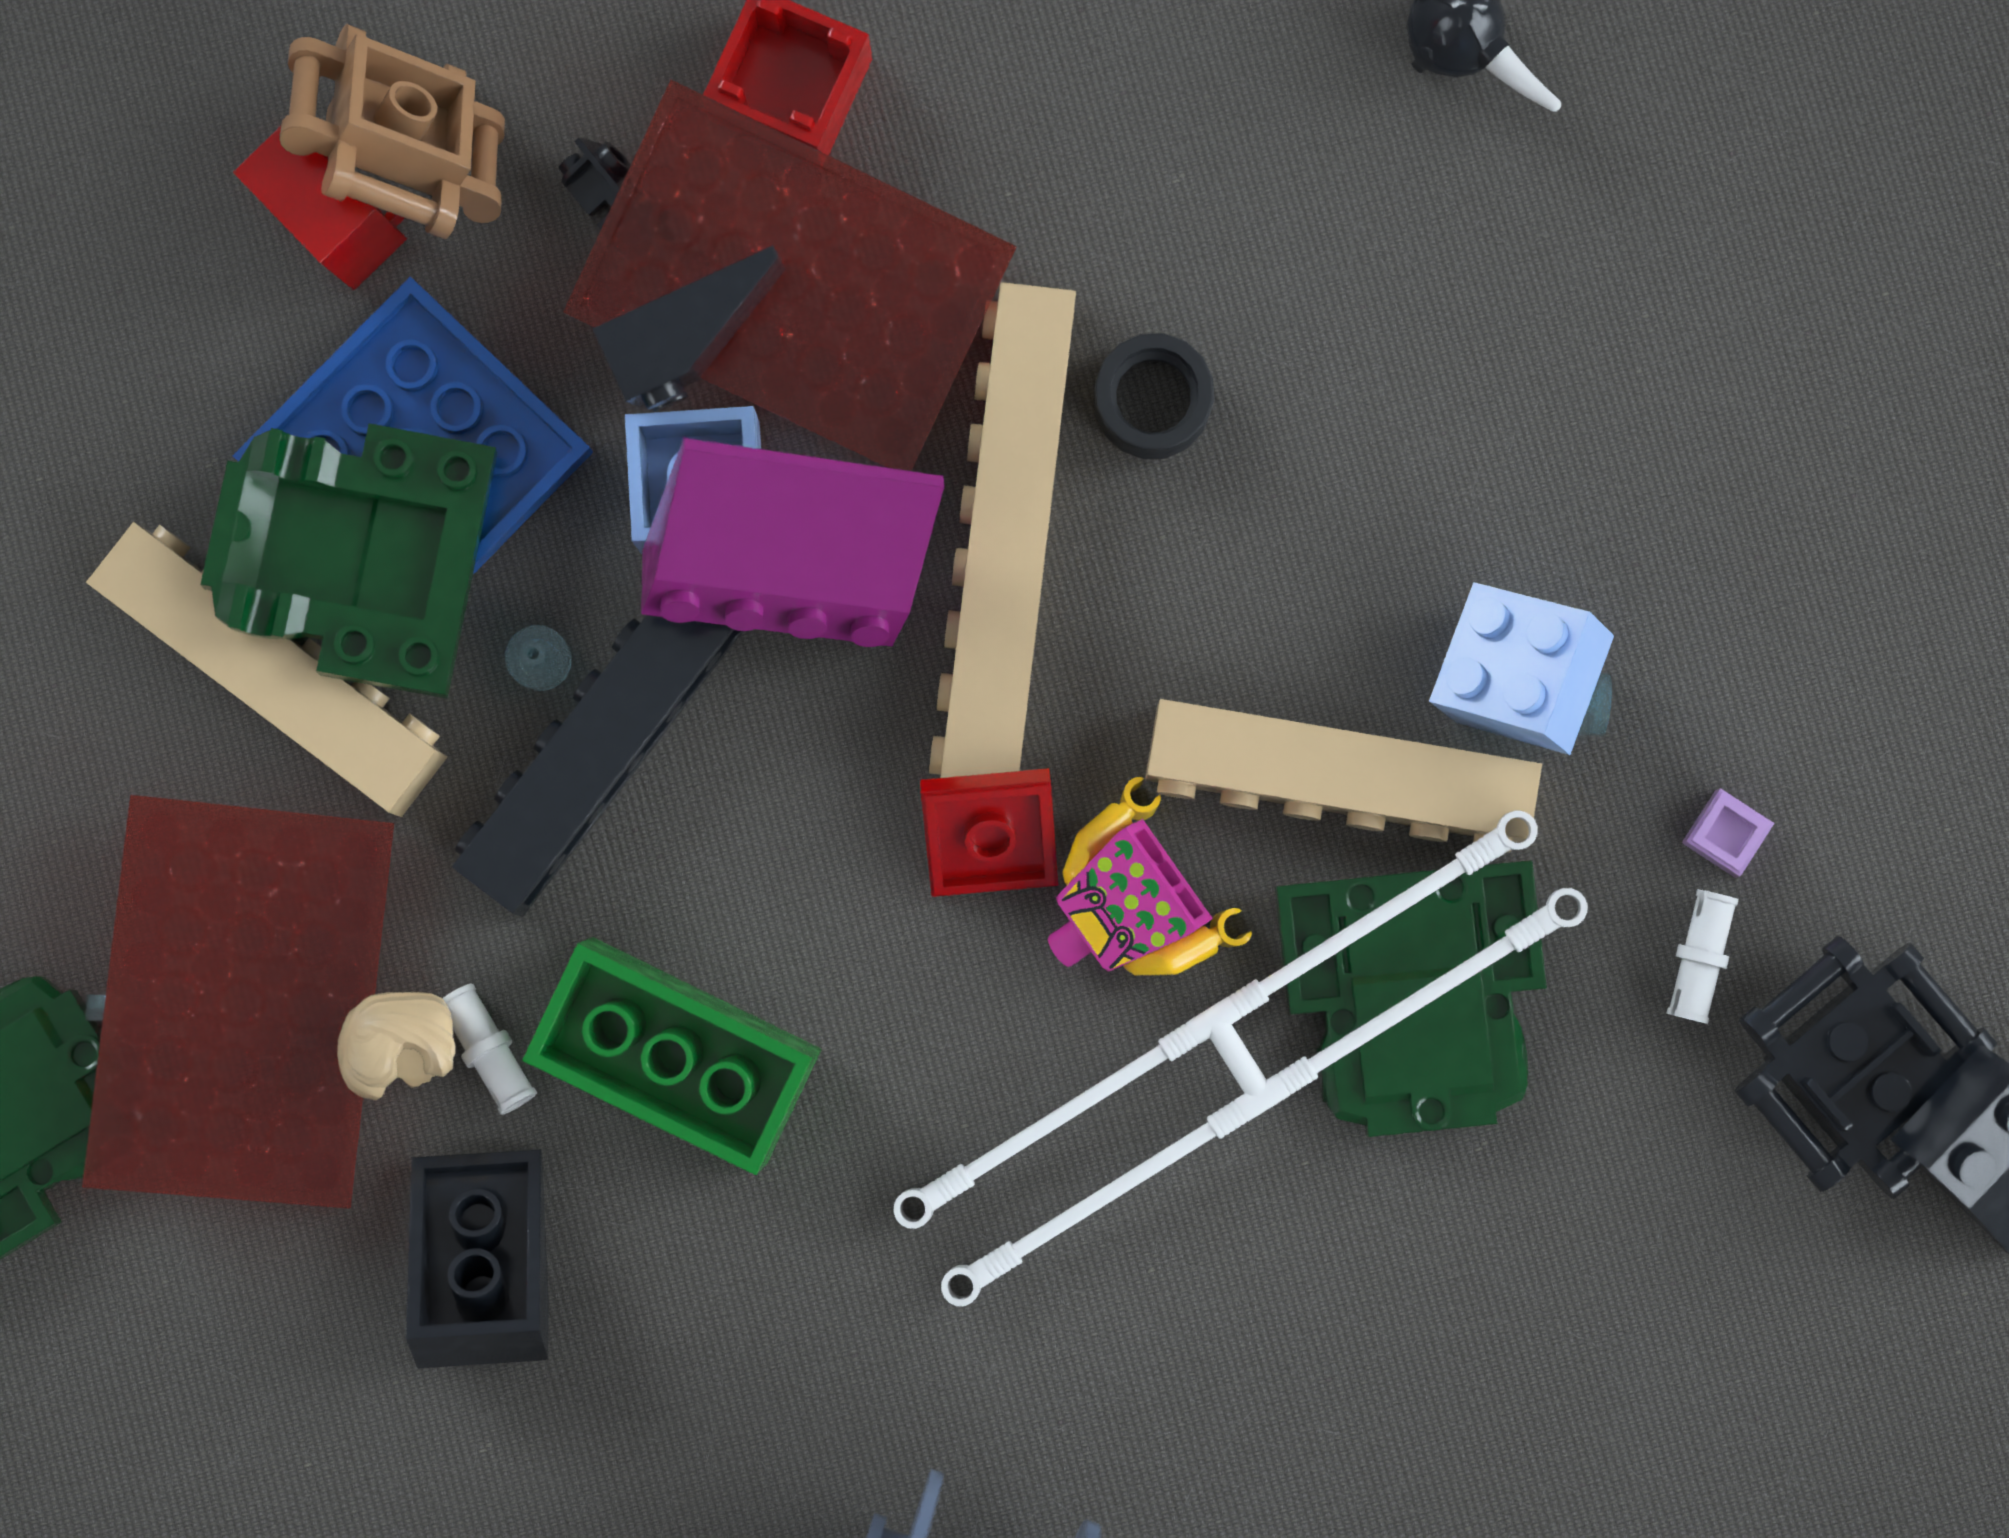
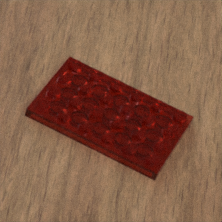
[563,80,1017,471]
[82,795,394,1209]

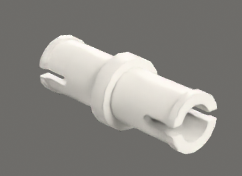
[1666,889,1739,1024]
[442,983,537,1115]

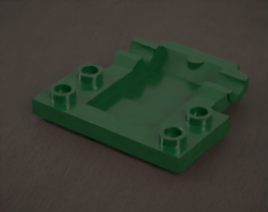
[200,423,498,699]
[1275,860,1547,1137]
[0,976,141,1260]

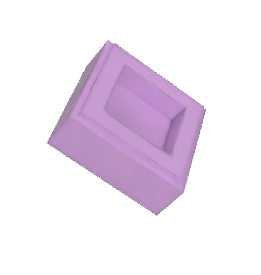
[1682,788,1774,878]

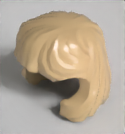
[337,992,456,1100]

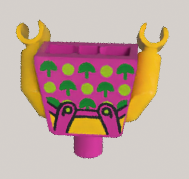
[1048,777,1252,975]

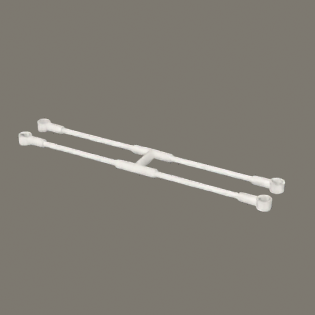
[894,811,1587,1306]

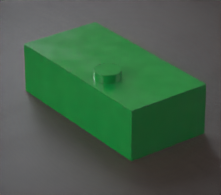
[522,937,822,1175]

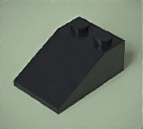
[592,245,786,413]
[1890,1044,2009,1254]
[406,1149,549,1369]

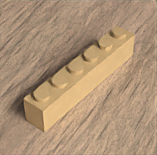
[86,522,448,817]
[1145,699,1542,853]

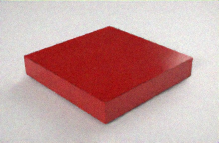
[920,768,1059,897]

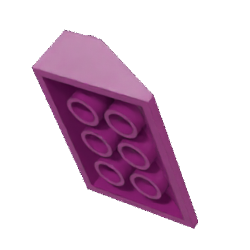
[641,438,944,647]

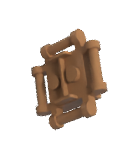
[280,24,505,239]

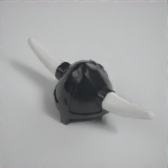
[1406,0,1561,112]

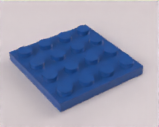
[232,277,593,575]

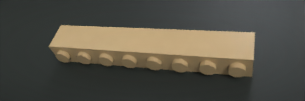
[929,282,1076,778]

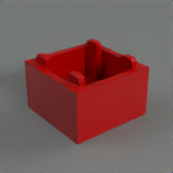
[702,0,872,169]
[233,126,407,290]

